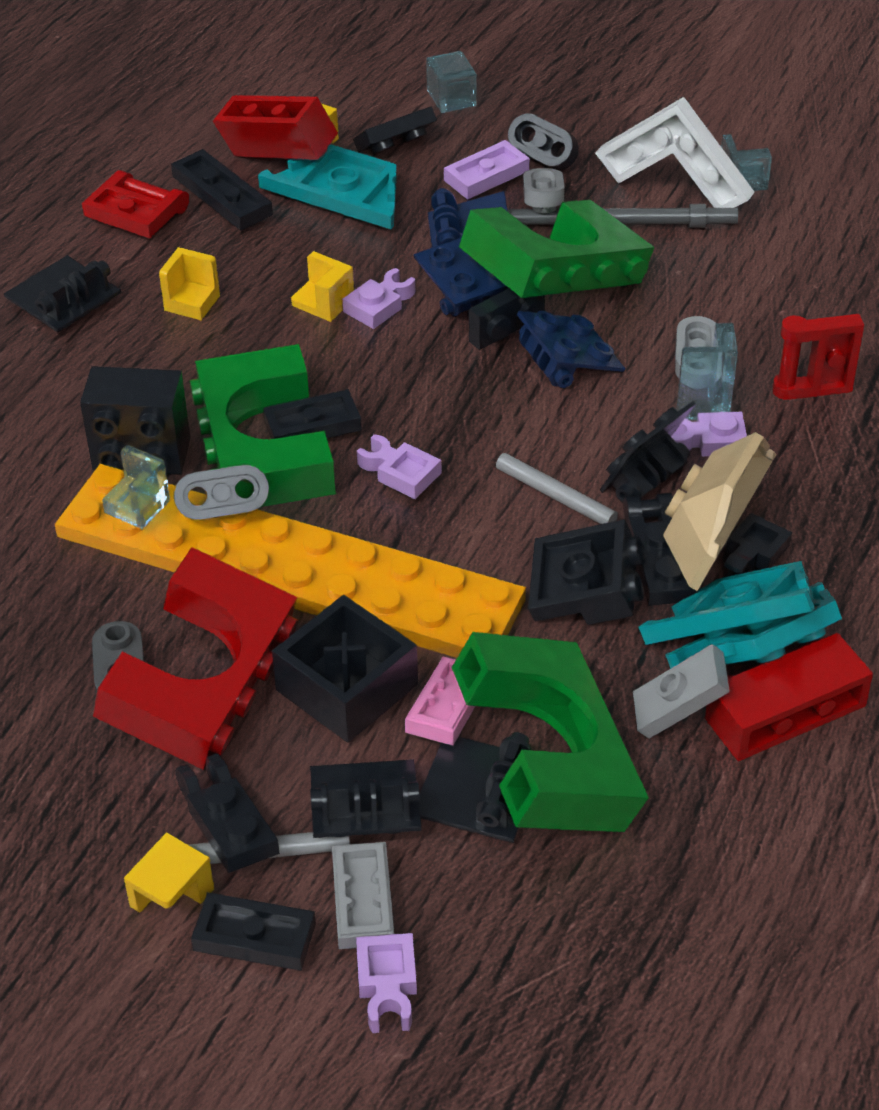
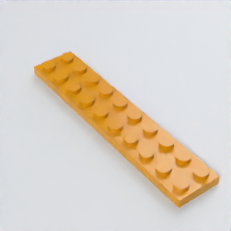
[55,464,526,658]

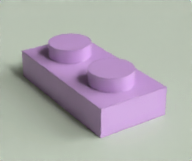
[444,140,530,200]

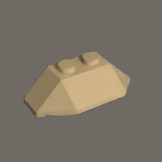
[663,432,776,591]

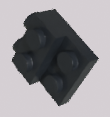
[528,519,646,625]

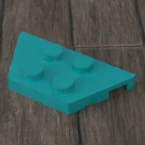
[258,144,397,229]
[638,561,815,645]
[665,582,842,669]

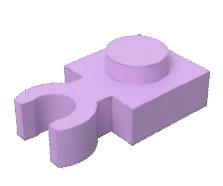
[342,268,416,329]
[671,412,747,457]
[357,435,442,499]
[356,933,417,1033]

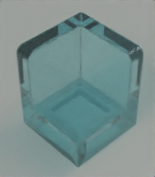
[426,51,477,113]
[721,134,772,191]
[102,445,170,530]

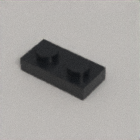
[353,106,437,154]
[469,288,545,350]
[263,389,362,439]
[191,892,316,971]

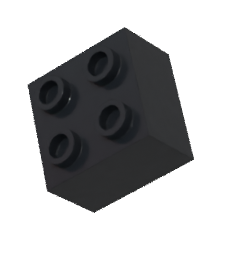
[80,366,191,475]
[272,594,418,743]

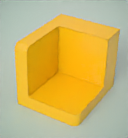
[159,247,220,321]
[291,251,354,322]
[124,832,214,912]

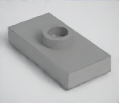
[633,644,730,738]
[332,842,394,949]

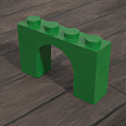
[459,200,655,298]
[189,344,336,508]
[451,632,649,832]

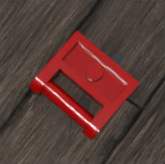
[82,170,189,239]
[772,314,865,400]

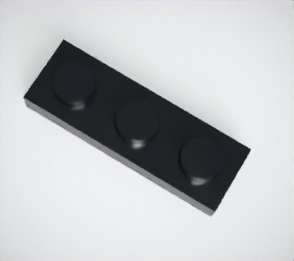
[171,149,273,231]

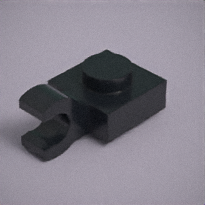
[723,513,792,578]

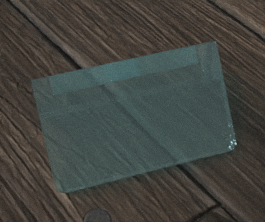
[676,323,738,420]

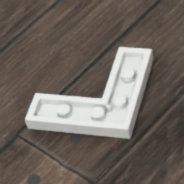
[595,97,754,208]

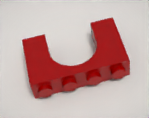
[93,547,299,770]

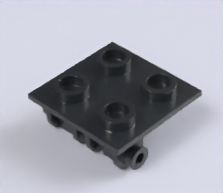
[4,255,122,332]
[600,401,696,503]
[419,732,532,843]
[310,759,422,838]

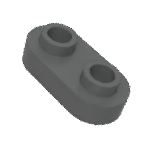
[92,621,145,693]

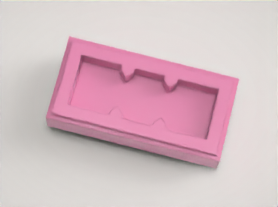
[405,657,475,746]

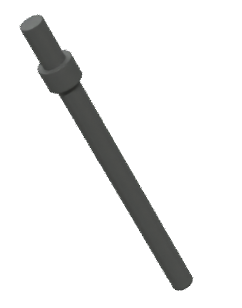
[508,204,738,228]

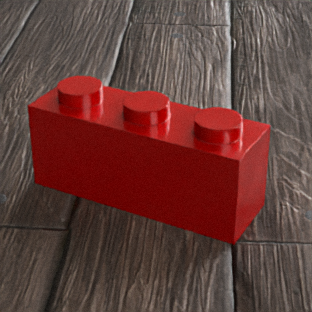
[213,95,338,160]
[705,633,873,762]

